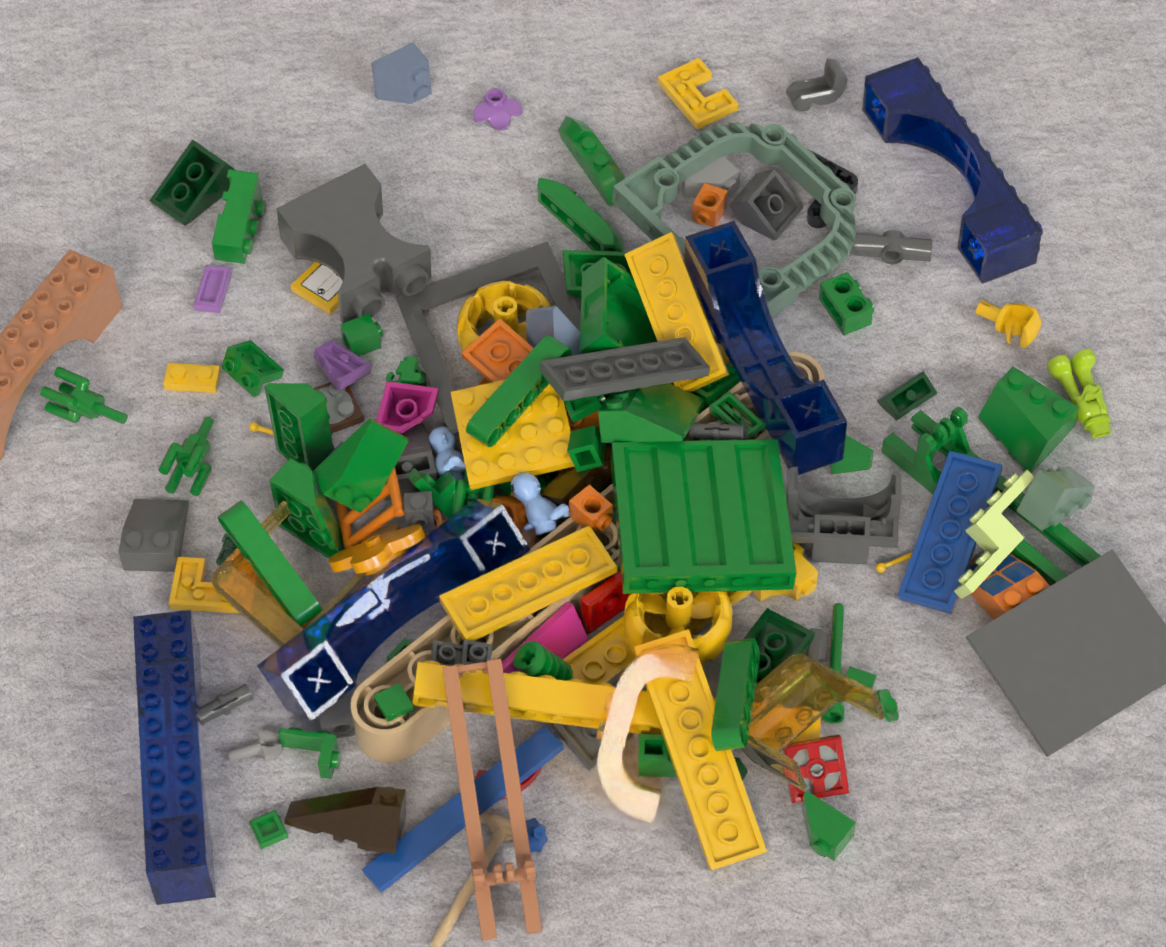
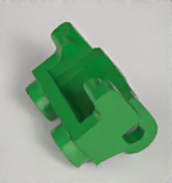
[386,356,428,387]

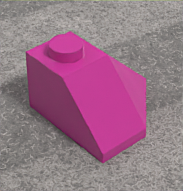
[376,381,439,434]

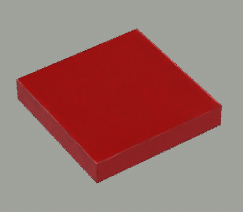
[580,571,629,635]

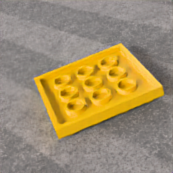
[451,379,574,490]

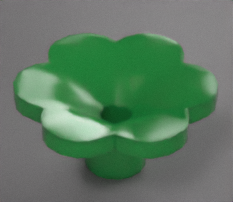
[871,689,899,722]

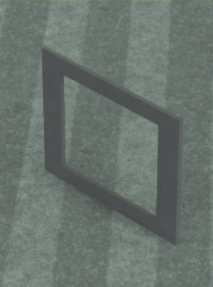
[395,242,583,433]

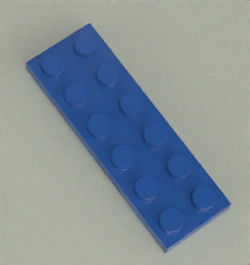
[898,451,1003,615]

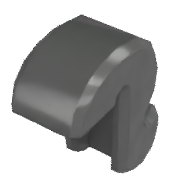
[786,59,847,111]

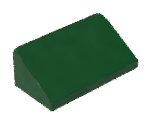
[877,371,937,421]

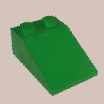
[562,250,632,299]
[313,418,408,513]

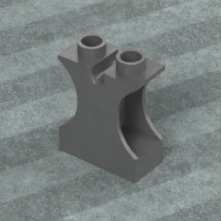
[276,164,432,323]

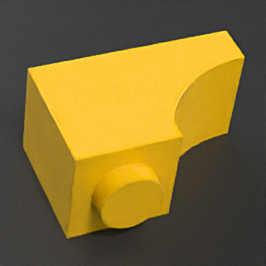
[753,550,818,602]

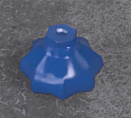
[525,818,548,853]

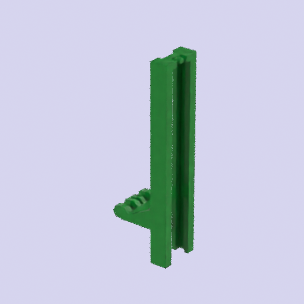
[882,406,1101,586]

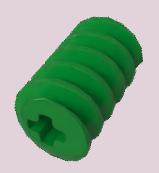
[513,641,573,681]

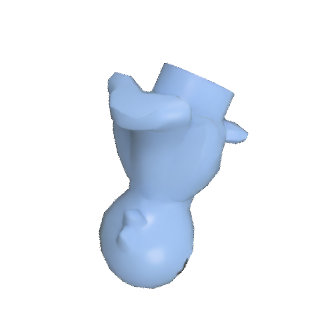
[428,427,466,482]
[510,473,571,535]

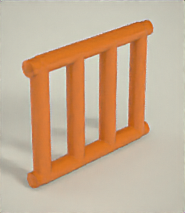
[334,467,405,549]

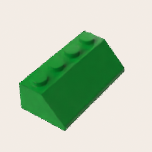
[264,383,335,471]

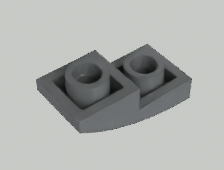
[430,639,493,666]

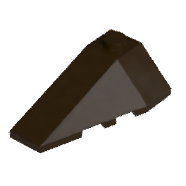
[285,787,406,854]

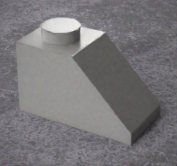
[682,156,740,198]

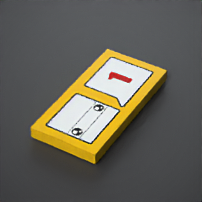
[290,262,342,315]

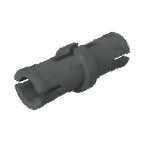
[689,421,747,441]
[194,683,253,725]

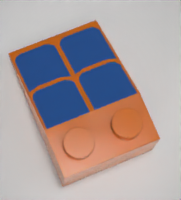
[968,554,1050,620]

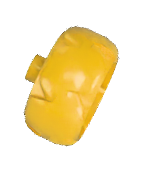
[456,281,551,352]
[624,586,733,666]

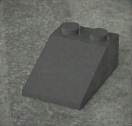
[119,499,189,572]

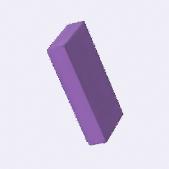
[194,265,232,313]

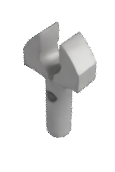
[227,730,282,762]

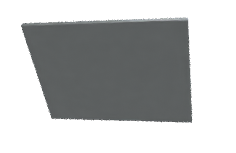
[966,549,1166,757]

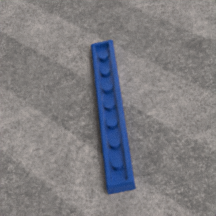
[362,726,564,893]

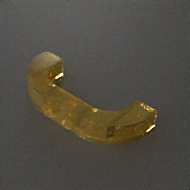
[596,644,699,823]

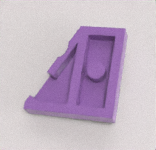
[314,340,372,391]

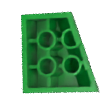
[978,366,1079,474]
[269,458,343,559]

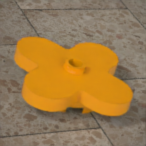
[328,524,426,576]

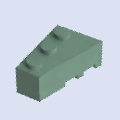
[1017,467,1095,531]

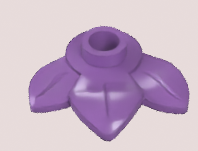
[473,88,522,130]

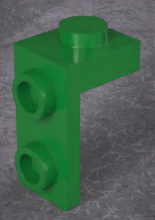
[278,727,341,779]

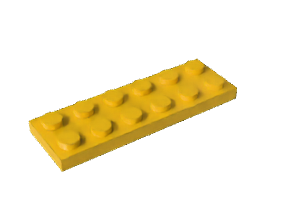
[624,232,729,393]
[439,525,617,641]

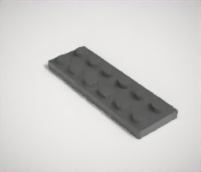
[539,337,710,401]

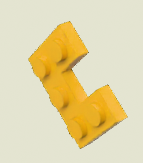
[658,58,739,130]
[169,557,259,614]

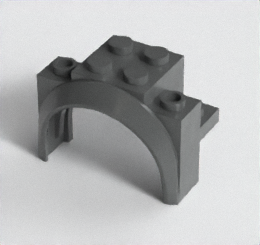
[786,467,901,565]

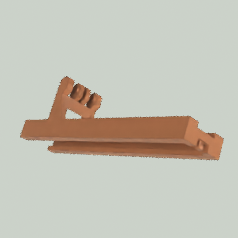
[443,659,542,941]

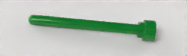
[821,603,845,723]

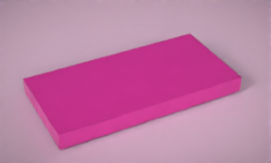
[502,602,589,674]

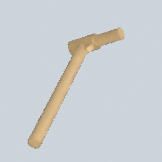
[429,812,513,947]

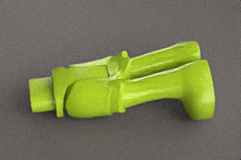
[1047,349,1112,439]

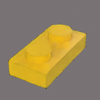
[163,363,221,393]

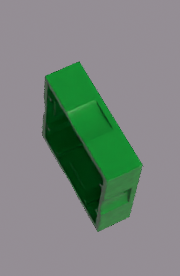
[580,257,675,386]

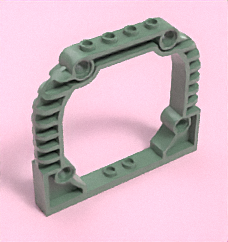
[612,122,856,334]

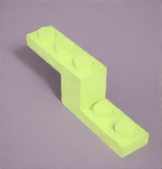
[954,470,1034,599]

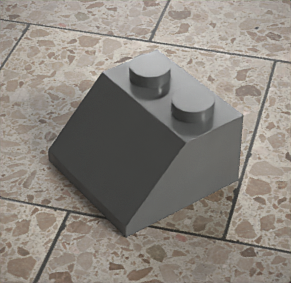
[729,169,803,240]

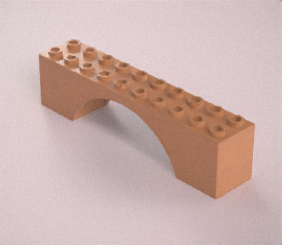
[0,249,123,460]

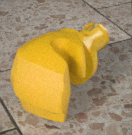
[976,299,1042,349]

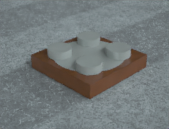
[313,382,364,433]

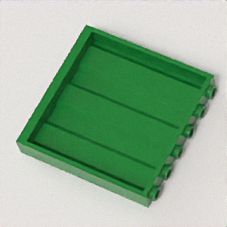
[610,439,797,594]

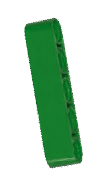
[466,335,572,447]
[218,500,322,628]
[711,638,760,752]

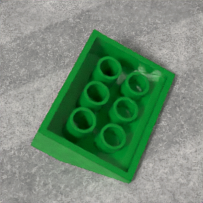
[598,384,705,443]

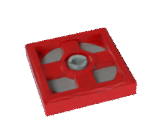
[782,734,849,803]

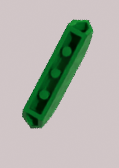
[558,116,625,206]
[537,178,624,252]

